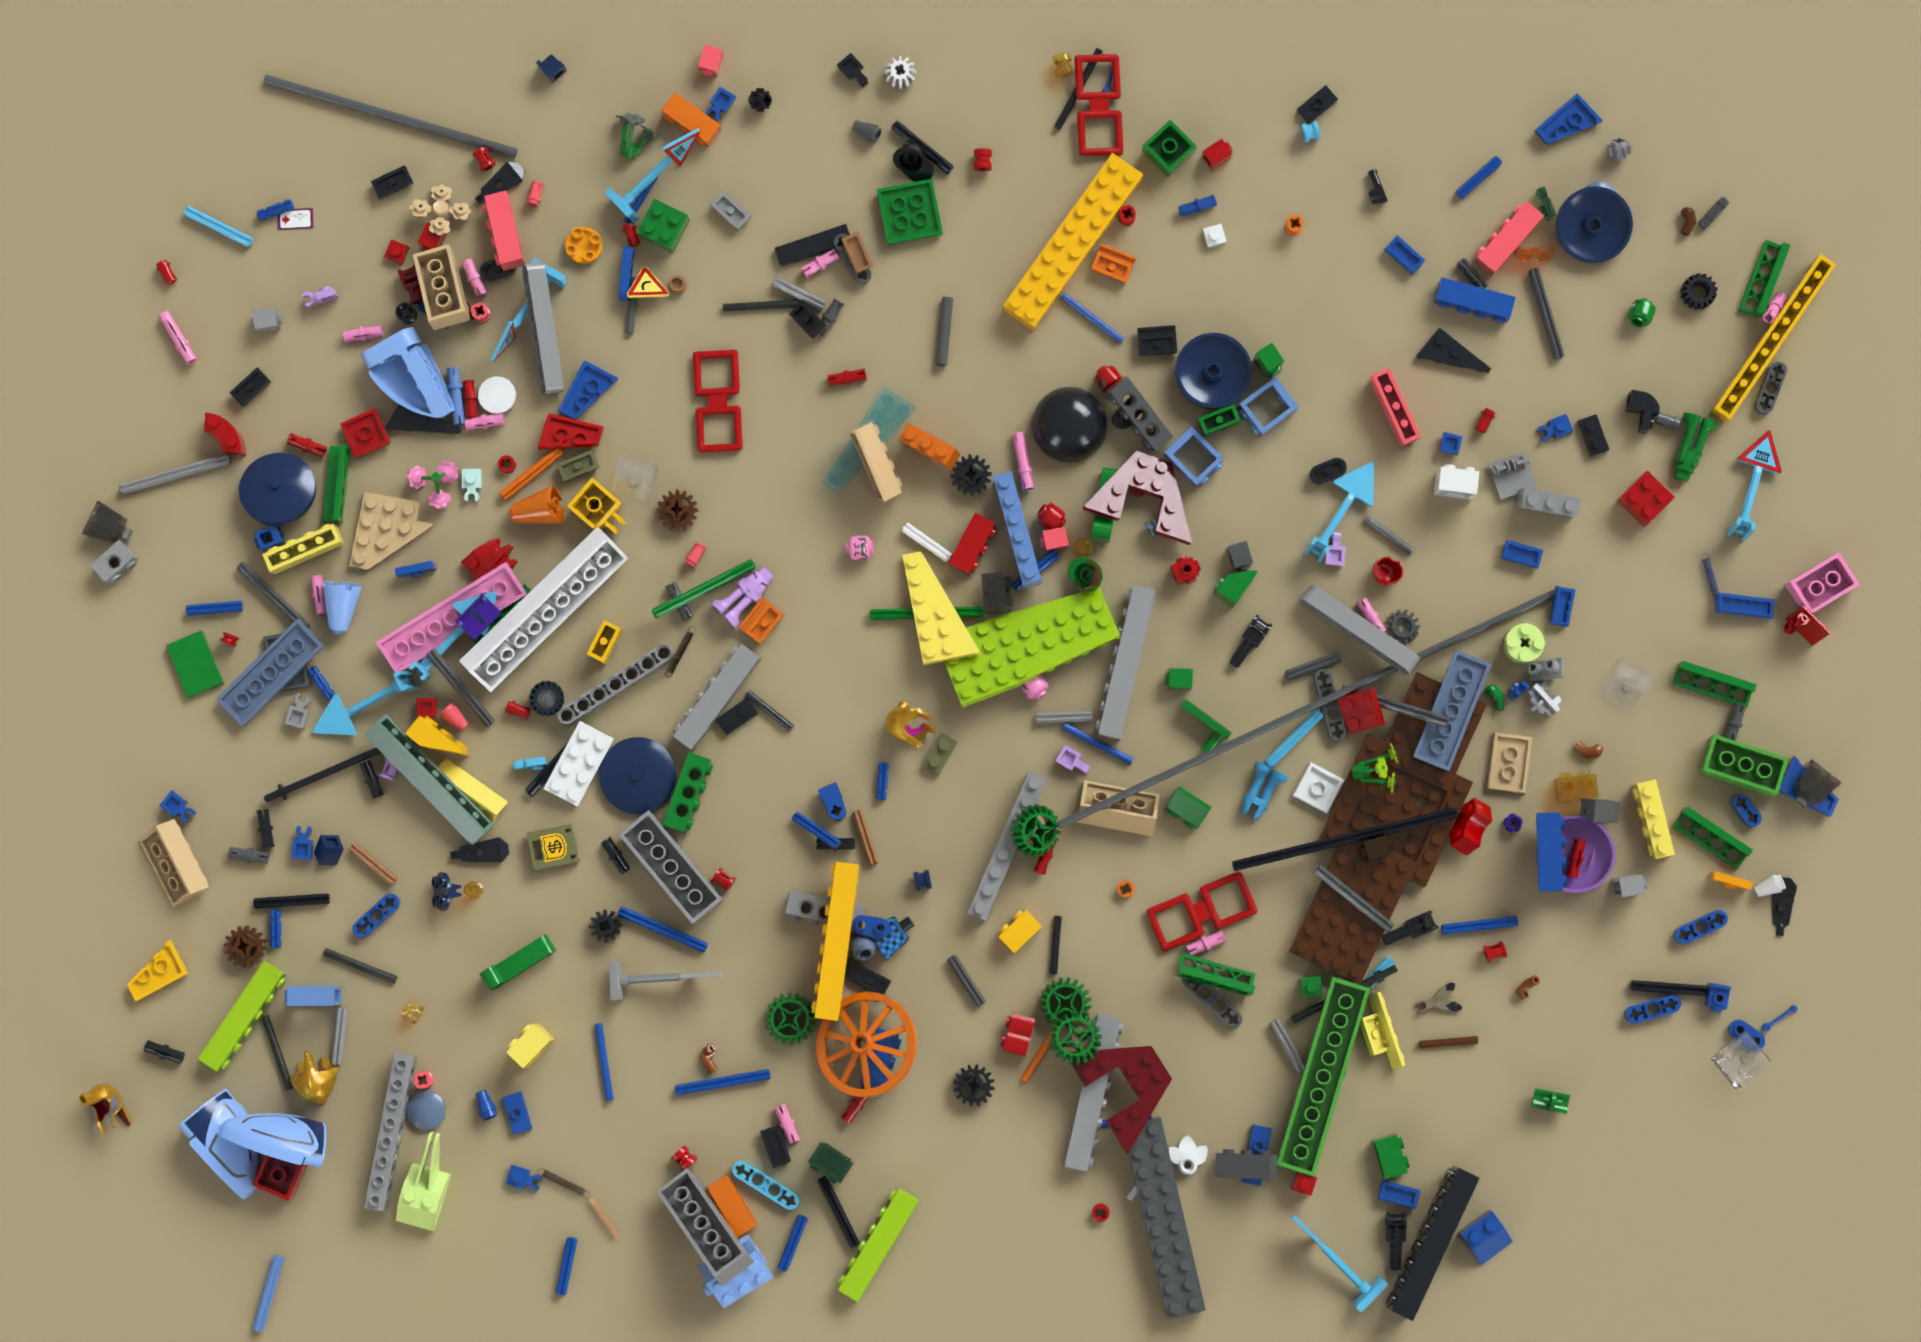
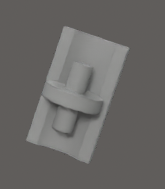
[1528,657,1564,682]
[1526,681,1562,718]

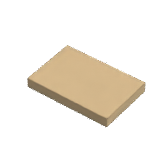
[1486,732,1533,795]

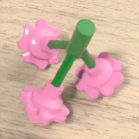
[407,461,458,509]

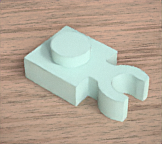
[462,469,482,502]

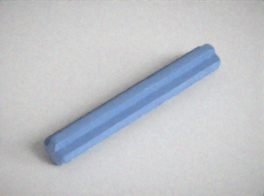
[252,1255,284,1332]

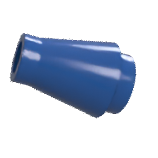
[475,1090,498,1121]

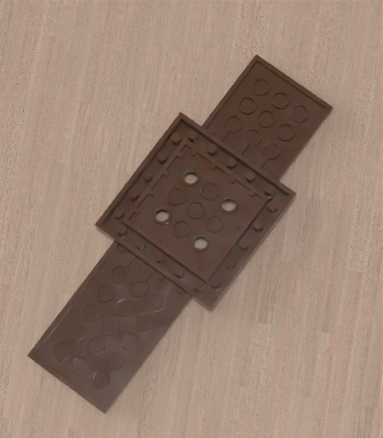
[1289,672,1487,984]

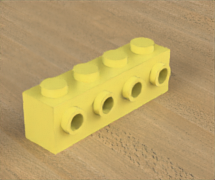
[262,524,344,575]
[1632,779,1675,860]

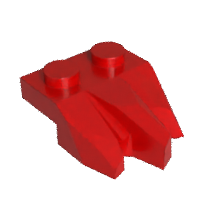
[461,539,518,580]

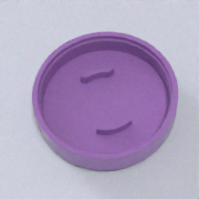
[1536,815,1615,893]

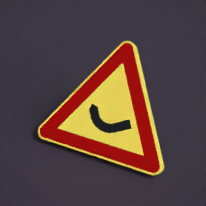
[627,267,669,298]

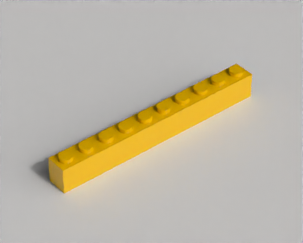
[1710,254,1836,423]

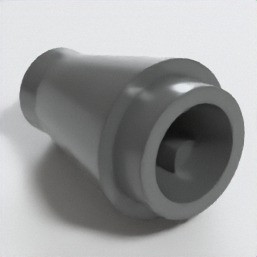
[852,120,881,143]

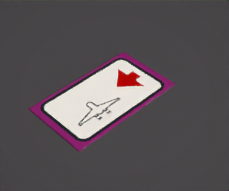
[277,208,314,230]

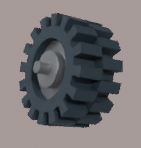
[529,680,564,716]

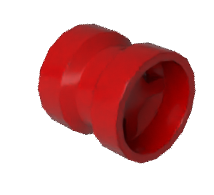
[973,148,992,172]
[671,1145,697,1171]

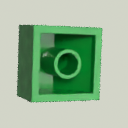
[1214,570,1258,608]
[1165,786,1212,829]

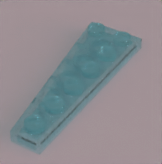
[823,387,916,493]

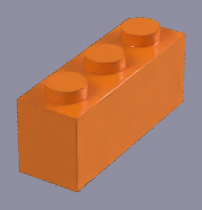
[661,92,722,147]
[898,423,961,471]
[706,1174,758,1237]

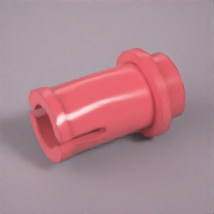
[526,181,544,206]
[685,542,706,568]

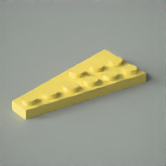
[902,551,980,665]

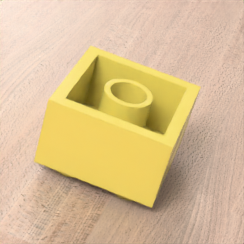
[506,1023,555,1069]

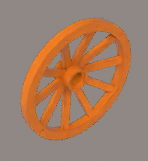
[816,992,917,1098]

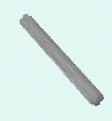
[119,454,231,495]

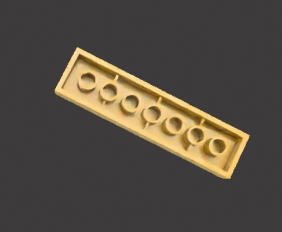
[812,861,860,1021]

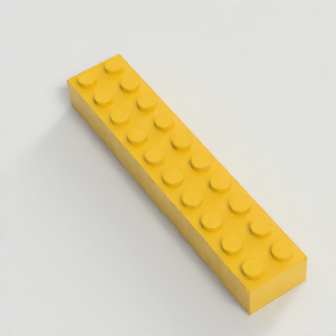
[1003,153,1144,331]

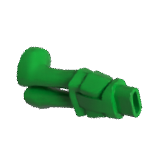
[1674,412,1718,482]

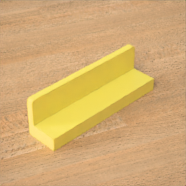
[438,759,508,823]

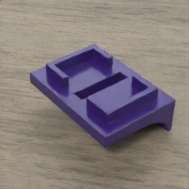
[455,594,502,640]

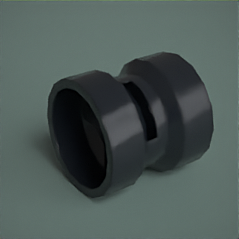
[395,302,418,325]

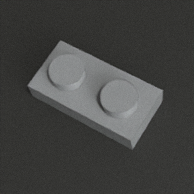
[710,191,751,231]

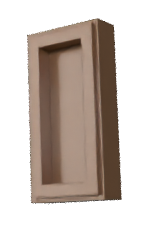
[841,231,874,274]

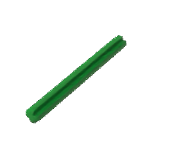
[652,559,756,619]
[870,606,984,620]

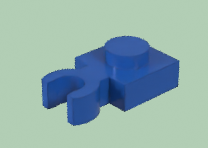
[705,87,736,122]
[1537,414,1573,441]
[1507,681,1529,701]
[159,790,196,823]
[292,826,314,860]
[505,1164,543,1190]

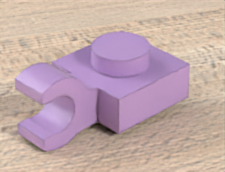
[302,286,339,307]
[1324,532,1346,566]
[1055,745,1090,774]

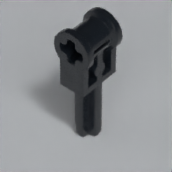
[1229,614,1272,668]
[1382,910,1439,945]
[1385,1212,1407,1270]

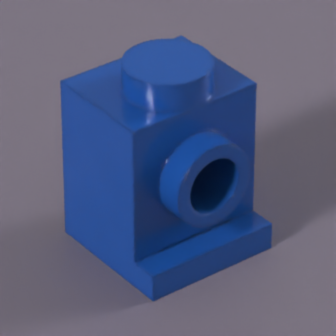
[254,526,285,552]
[1704,983,1731,1013]

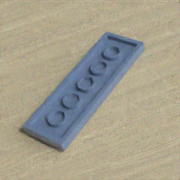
[216,619,325,727]
[1413,650,1492,772]

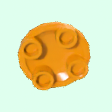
[565,227,603,264]

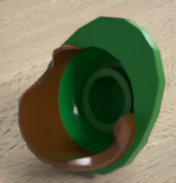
[1067,557,1103,592]

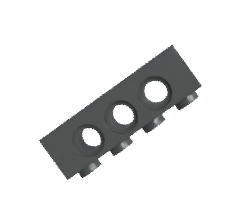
[1106,376,1173,451]

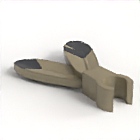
[1416,982,1462,1012]

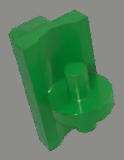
[1531,1088,1570,1114]

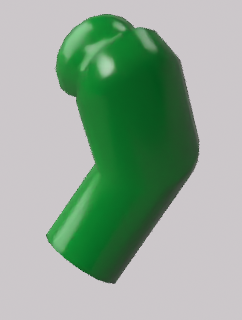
[1484,684,1504,711]

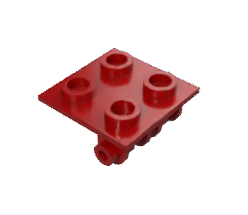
[1784,605,1831,646]

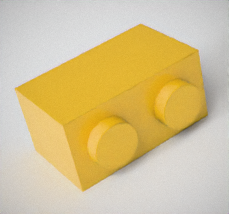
[587,620,623,665]
[998,910,1042,953]

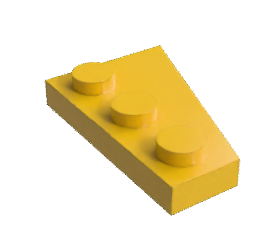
[127,940,189,1002]

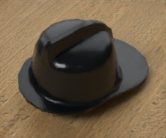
[893,144,934,182]

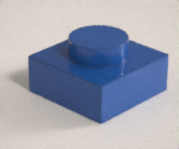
[1439,432,1463,456]

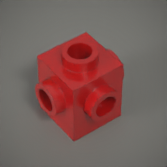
[1170,556,1201,585]

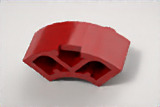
[204,413,246,455]
[1449,798,1493,856]

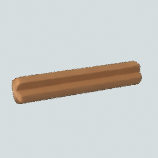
[853,810,879,866]
[349,843,398,885]

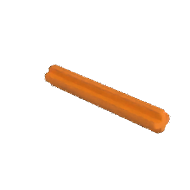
[500,449,563,500]

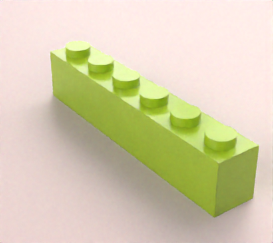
[198,961,287,1072]
[837,1188,919,1302]

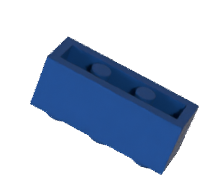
[860,1028,902,1088]

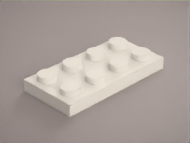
[543,720,614,807]

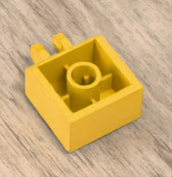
[567,478,626,534]

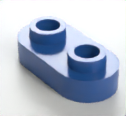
[852,915,891,938]
[1728,1020,1765,1051]

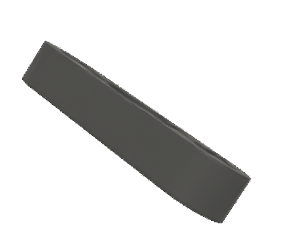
[834,234,871,284]
[1754,362,1787,415]

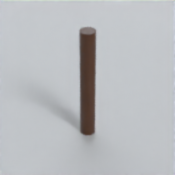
[1419,1036,1478,1049]

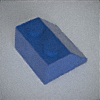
[1458,1210,1513,1265]

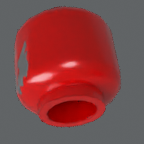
[1095,366,1122,394]

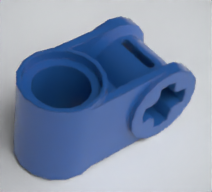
[818,782,847,821]

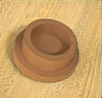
[668,275,687,294]

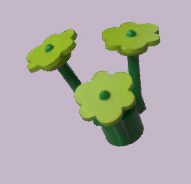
[1352,743,1399,794]

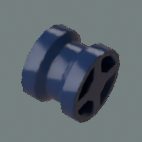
[913,870,932,891]

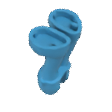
[1241,761,1289,820]

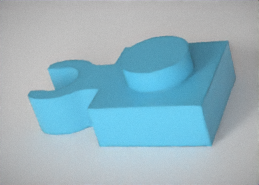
[513,757,548,771]

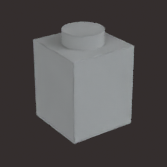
[251,307,283,333]

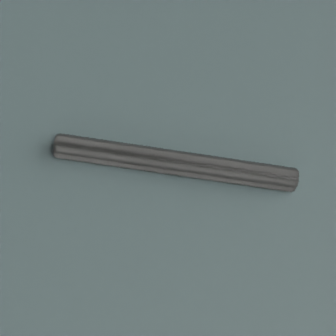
[1341,685,1450,727]

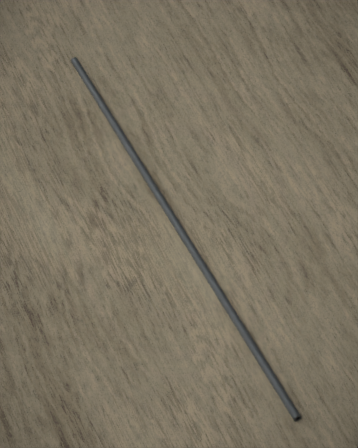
[1056,589,1555,829]

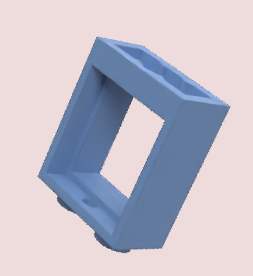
[1238,377,1299,437]
[1163,426,1224,488]
[284,986,342,1006]

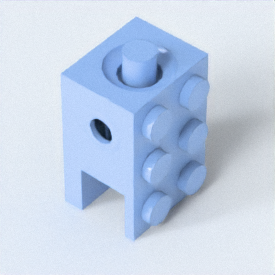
[698,1234,774,1309]

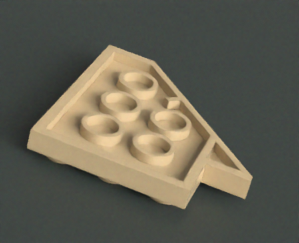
[349,492,433,571]

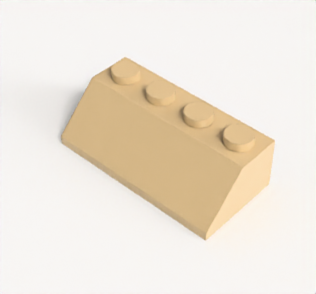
[849,422,902,502]
[1077,780,1160,836]
[139,819,209,908]

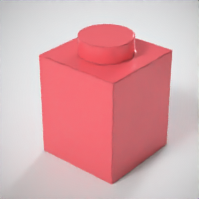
[698,45,724,77]
[1039,527,1069,552]

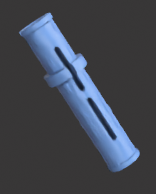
[447,367,465,425]

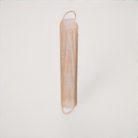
[587,1194,621,1241]

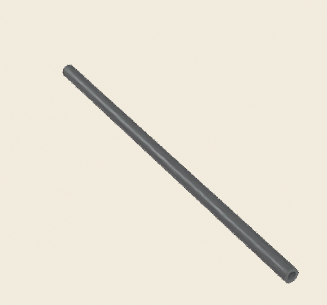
[263,75,518,158]

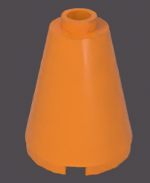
[509,486,564,524]

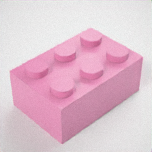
[1785,552,1859,613]

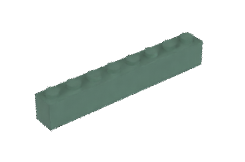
[364,714,494,845]

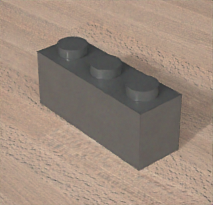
[1215,1149,1278,1179]

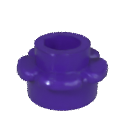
[1503,814,1523,833]

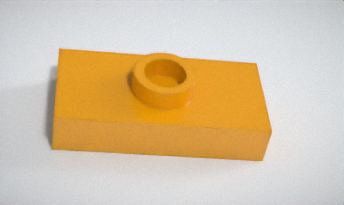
[1709,871,1753,890]

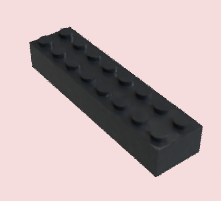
[1386,1166,1480,1321]

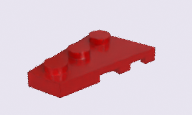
[538,413,604,450]

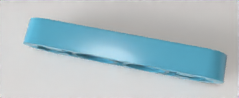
[732,1161,799,1210]

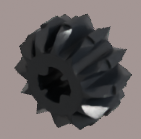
[589,909,623,942]

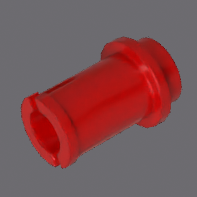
[622,222,641,247]
[156,260,178,285]
[1475,408,1495,434]
[505,701,531,720]

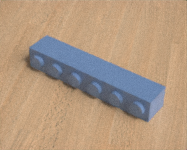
[993,471,1042,589]

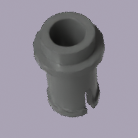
[1655,412,1681,431]

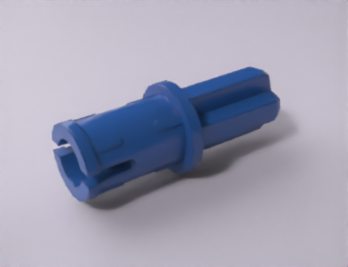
[1178,195,1217,217]

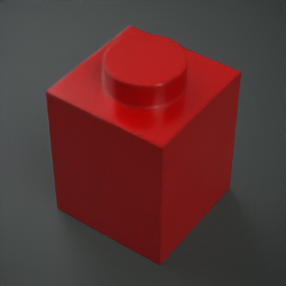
[1202,139,1233,171]
[417,222,447,251]
[1291,1171,1317,1196]

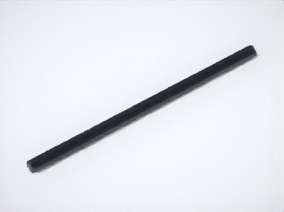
[1232,808,1458,871]

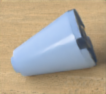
[323,581,362,634]

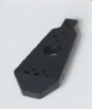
[475,161,525,204]
[450,837,509,862]
[1772,877,1797,936]

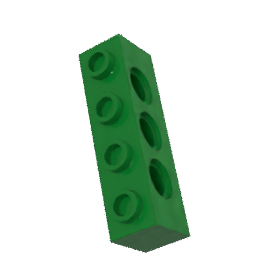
[662,752,713,833]

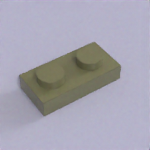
[557,450,600,483]
[922,733,958,775]

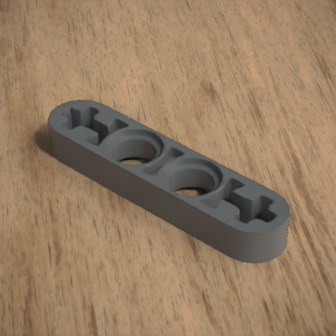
[1314,669,1347,742]
[1182,978,1242,1028]

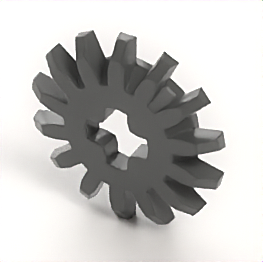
[1385,610,1420,643]

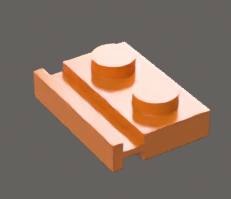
[1091,244,1136,284]
[739,597,784,645]

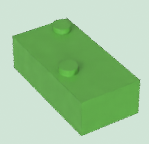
[1699,734,1789,798]

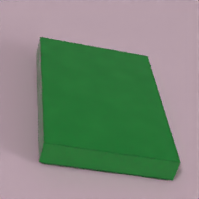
[166,630,224,698]

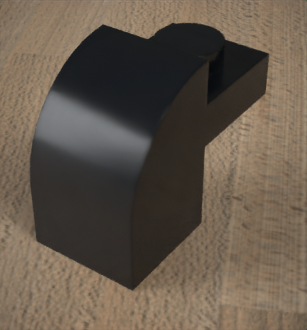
[1625,390,1660,434]

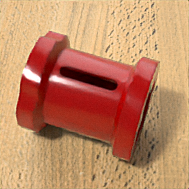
[472,147,496,172]
[1118,205,1136,226]
[710,868,736,892]
[1483,941,1507,963]

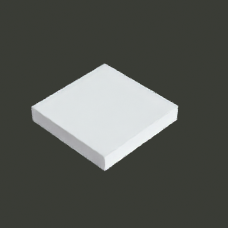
[1292,762,1345,814]

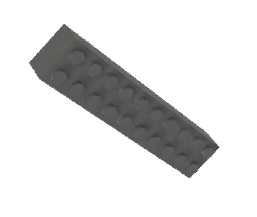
[1128,1117,1206,1319]

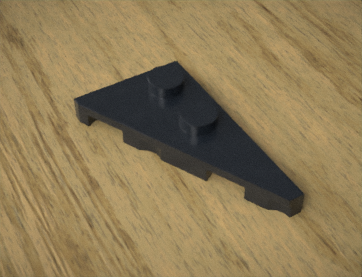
[1416,327,1491,373]
[385,404,462,434]

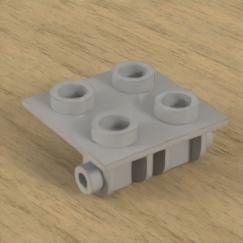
[1488,452,1537,500]

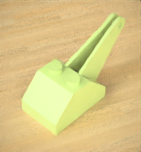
[396,1132,451,1231]

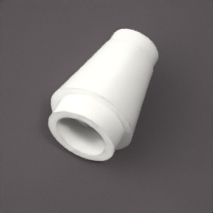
[1755,874,1786,897]

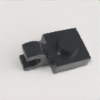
[837,53,868,87]

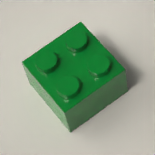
[1142,120,1197,177]
[637,199,690,253]

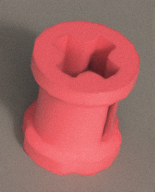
[471,302,491,323]
[414,1071,434,1089]

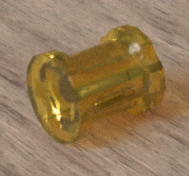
[464,881,483,899]

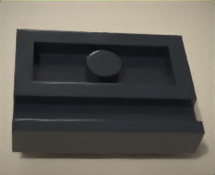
[1137,325,1177,356]

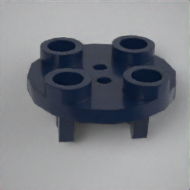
[431,872,462,911]

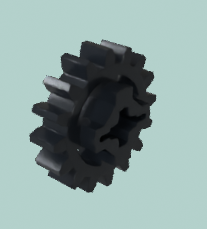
[950,454,992,496]
[953,1064,995,1107]

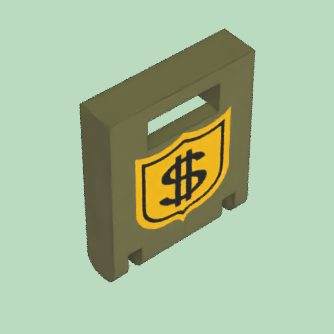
[526,824,579,871]

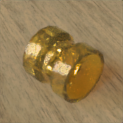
[1053,53,1074,77]

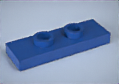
[1715,593,1775,619]
[1241,1124,1272,1186]

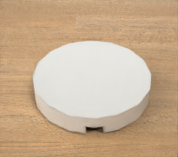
[478,376,517,414]

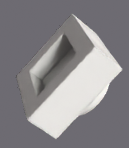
[1203,224,1227,248]

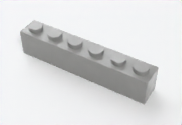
[673,643,761,751]

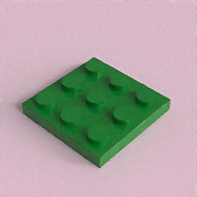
[877,179,943,246]

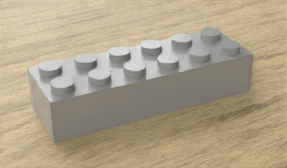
[619,810,724,924]
[656,1168,754,1286]

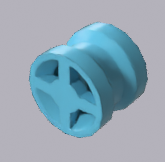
[1301,120,1320,143]

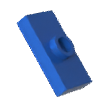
[1384,235,1425,275]
[1500,539,1543,569]
[395,561,437,578]
[1548,586,1576,627]
[502,1091,533,1135]
[1377,1180,1420,1209]

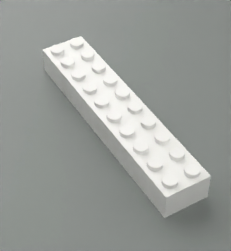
[459,526,629,692]

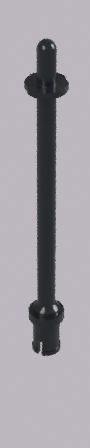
[264,747,382,802]

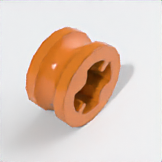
[1117,880,1135,898]

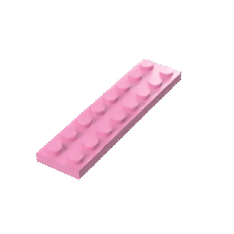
[375,561,527,673]

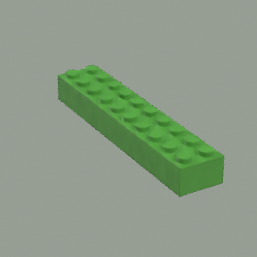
[1277,976,1370,1176]

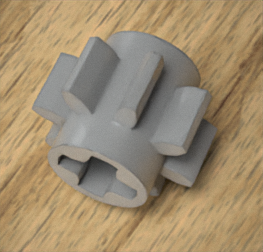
[1607,137,1631,161]

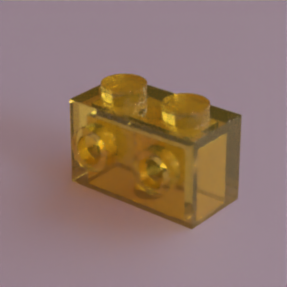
[1554,771,1599,802]

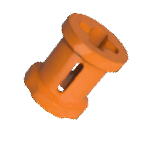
[1285,215,1304,236]

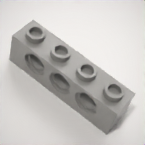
[785,890,866,934]

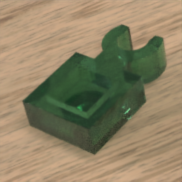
[1535,187,1556,222]

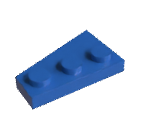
[1534,93,1603,145]
[558,360,618,420]
[1779,756,1839,817]

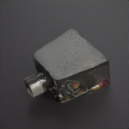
[82,500,133,543]
[1793,759,1842,808]

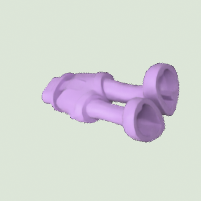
[711,566,774,629]

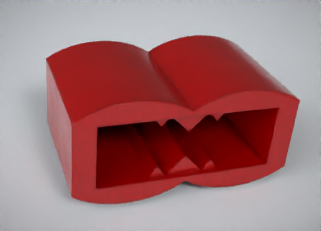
[1000,1013,1035,1057]

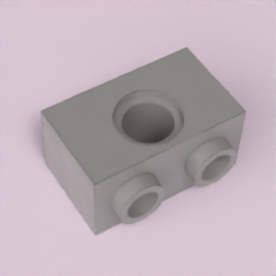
[90,540,138,584]
[1612,874,1647,898]

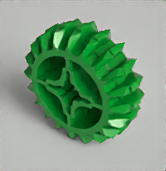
[1010,804,1061,857]
[1039,977,1092,1027]
[764,993,817,1045]
[1049,1013,1102,1066]

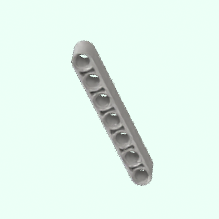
[522,262,564,395]
[1300,585,1420,675]
[558,644,674,726]

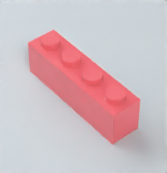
[483,191,525,271]
[1475,202,1544,276]
[1369,368,1421,448]

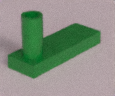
[1180,699,1232,752]

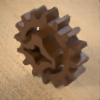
[657,489,699,532]
[223,925,267,968]

